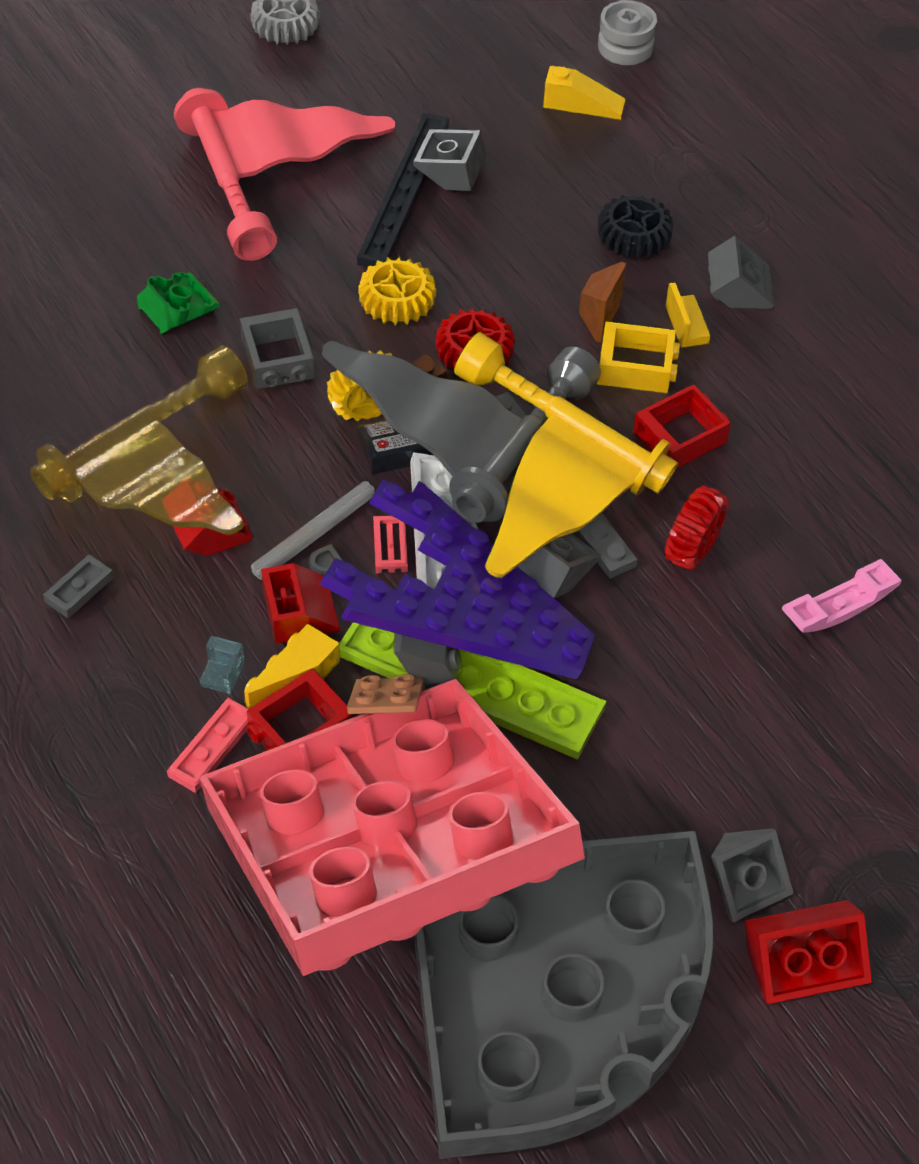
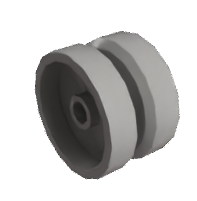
[598,0,657,65]

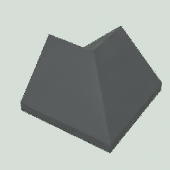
[711,828,794,922]

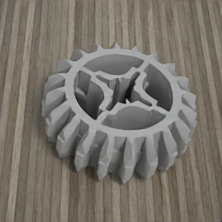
[250,0,320,45]

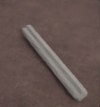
[251,481,375,580]

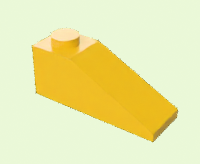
[543,66,625,120]

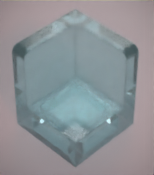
[200,636,244,694]

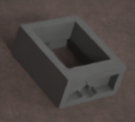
[240,308,315,389]

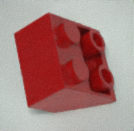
[162,478,253,556]
[261,563,340,644]

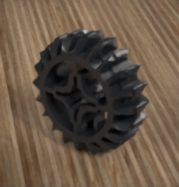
[597,194,673,260]

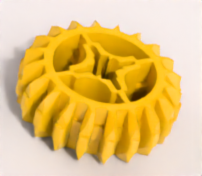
[358,257,436,326]
[327,350,392,422]

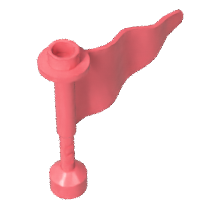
[174,88,395,261]

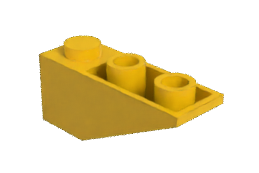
[244,624,340,709]

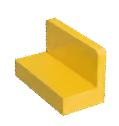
[665,282,710,348]

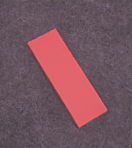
[167,698,248,793]

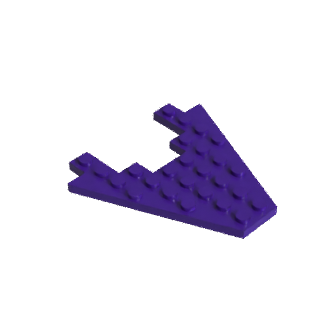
[320,479,595,679]

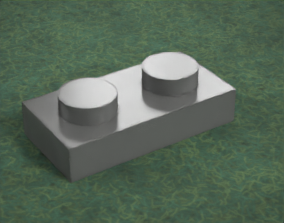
[43,554,114,619]

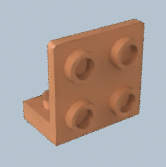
[347,674,425,716]

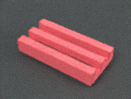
[373,516,408,573]

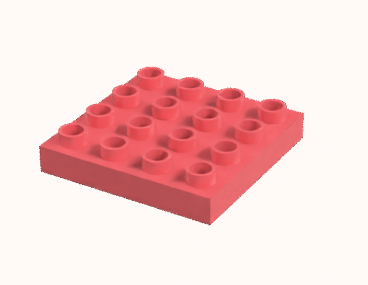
[199,679,585,976]

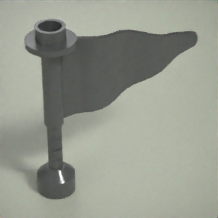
[322,340,601,523]

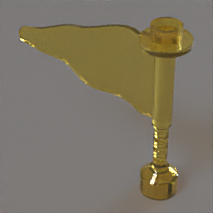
[30,345,248,535]

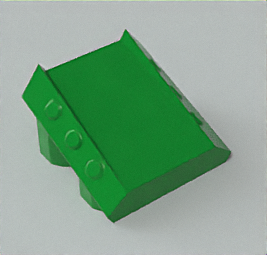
[137,272,219,335]

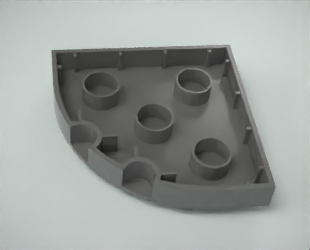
[414,831,713,1159]

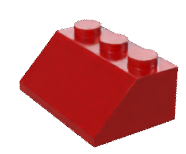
[745,900,872,1004]

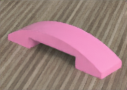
[782,559,902,632]

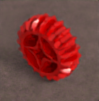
[435,308,515,370]
[665,485,729,571]

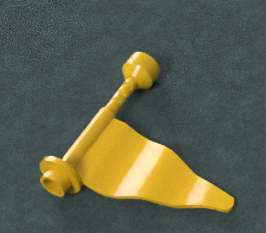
[454,332,678,578]

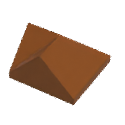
[579,262,627,343]

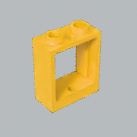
[597,321,680,393]

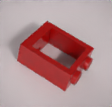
[633,384,731,469]
[246,668,354,751]

